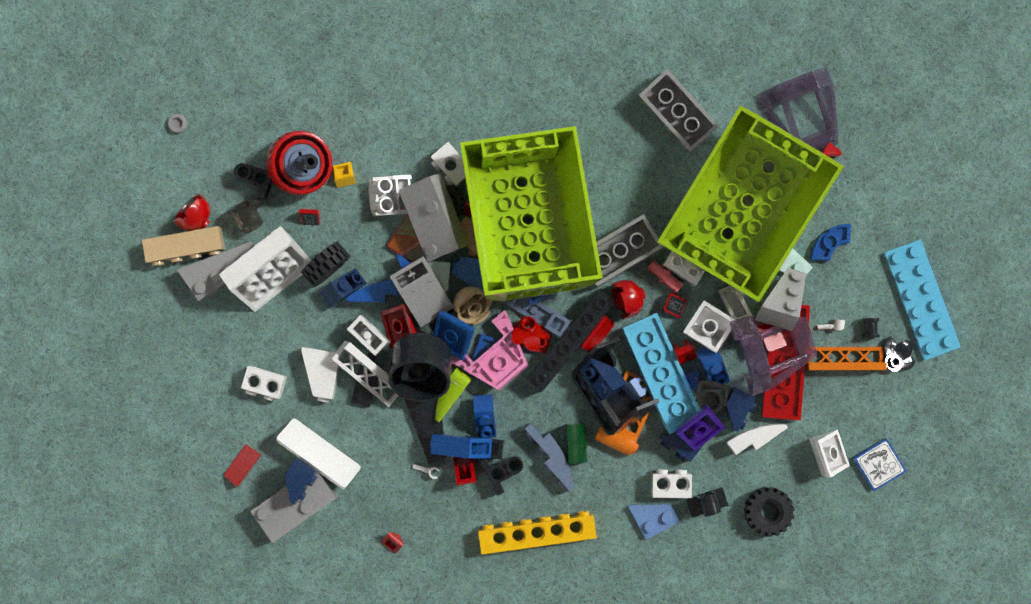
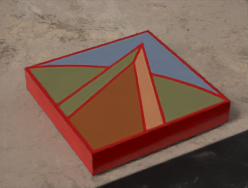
[387,214,425,262]

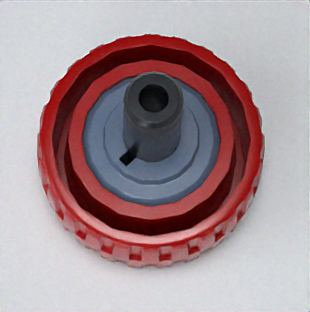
[266,131,333,195]

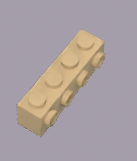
[142,226,225,266]

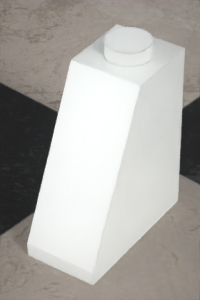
[301,347,342,402]

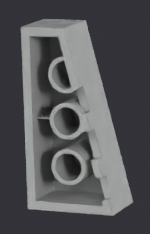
[177,241,256,302]

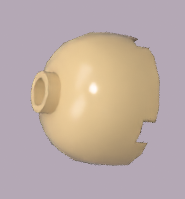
[453,286,492,325]

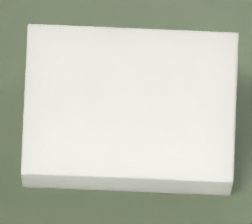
[683,301,737,353]
[809,430,850,478]

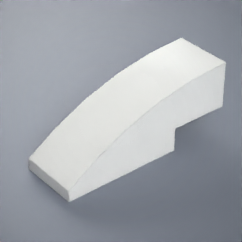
[718,285,761,347]
[725,424,788,455]

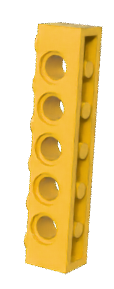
[478,511,597,555]

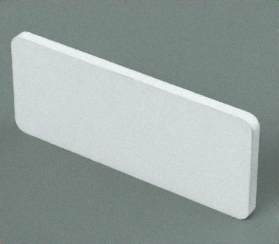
[276,419,361,489]

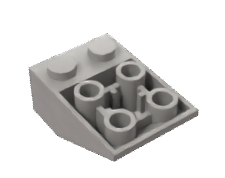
[390,256,454,327]

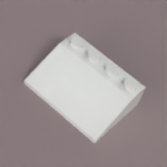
[219,226,311,312]

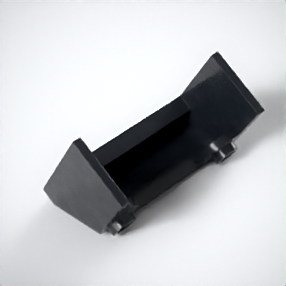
[572,338,660,435]

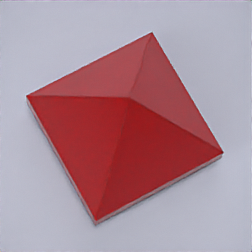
[820,142,842,158]
[381,532,404,554]

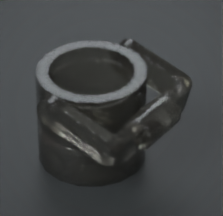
[228,198,263,234]
[695,380,729,413]

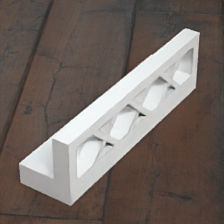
[330,341,398,407]

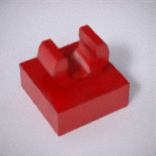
[674,339,697,365]

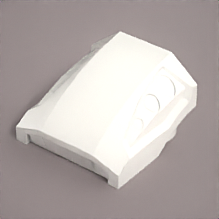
[368,175,412,216]

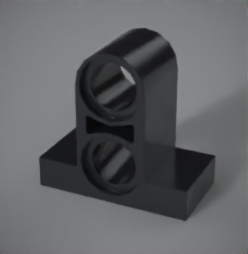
[234,163,272,200]
[480,455,523,496]
[686,487,729,518]

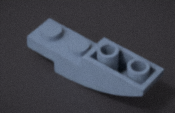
[525,423,573,492]

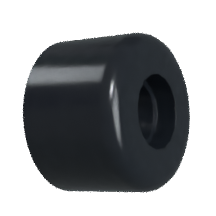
[388,333,452,402]

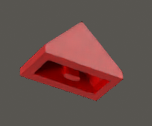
[453,457,477,486]

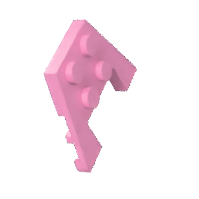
[452,310,528,391]

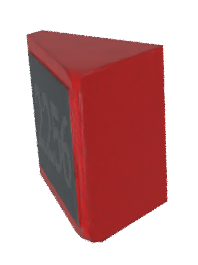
[299,209,320,225]
[662,293,687,318]

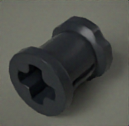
[862,318,880,338]

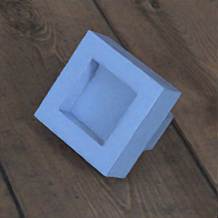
[623,377,648,401]

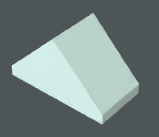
[428,261,451,293]

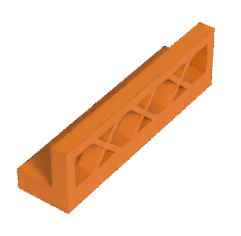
[806,347,887,370]

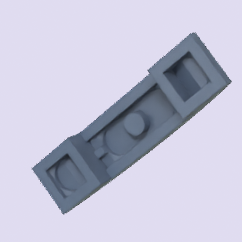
[502,298,571,338]

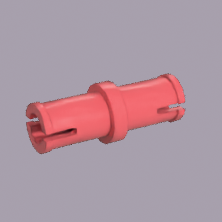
[647,260,684,293]

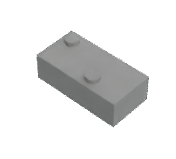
[637,69,719,153]
[399,174,469,262]
[595,214,664,288]
[250,468,339,543]

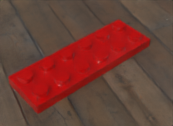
[761,305,810,421]

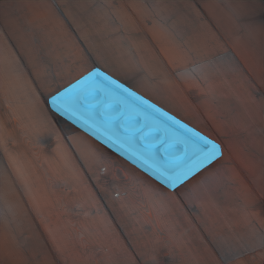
[884,239,961,360]
[621,313,700,434]

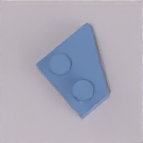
[628,504,680,540]

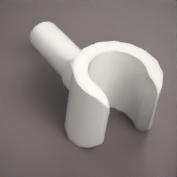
[817,319,845,331]
[413,464,440,479]

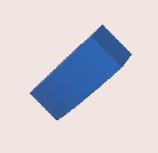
[346,280,400,302]

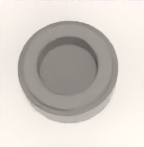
[168,114,188,133]

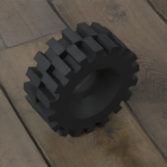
[301,241,350,287]
[744,487,795,537]

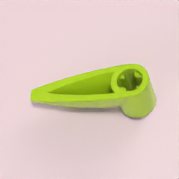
[435,368,472,422]

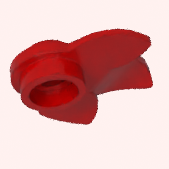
[512,316,549,352]

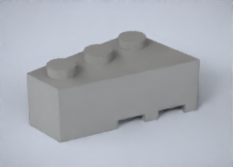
[755,268,806,331]

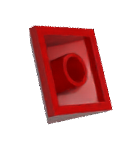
[380,303,417,349]

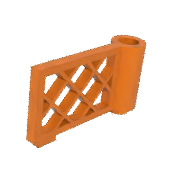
[594,370,652,456]

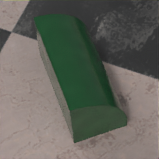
[566,423,587,464]

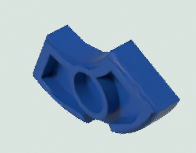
[810,224,851,261]

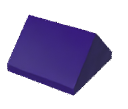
[675,404,725,451]

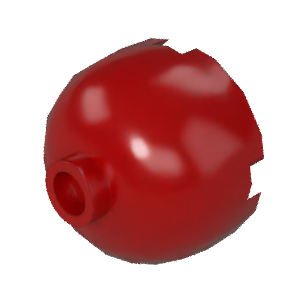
[173,194,211,231]
[611,280,646,320]

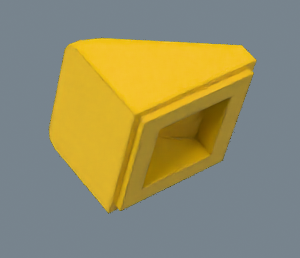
[332,162,356,188]

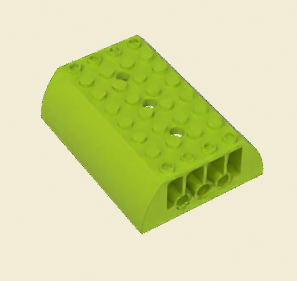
[657,105,844,302]
[460,126,603,301]

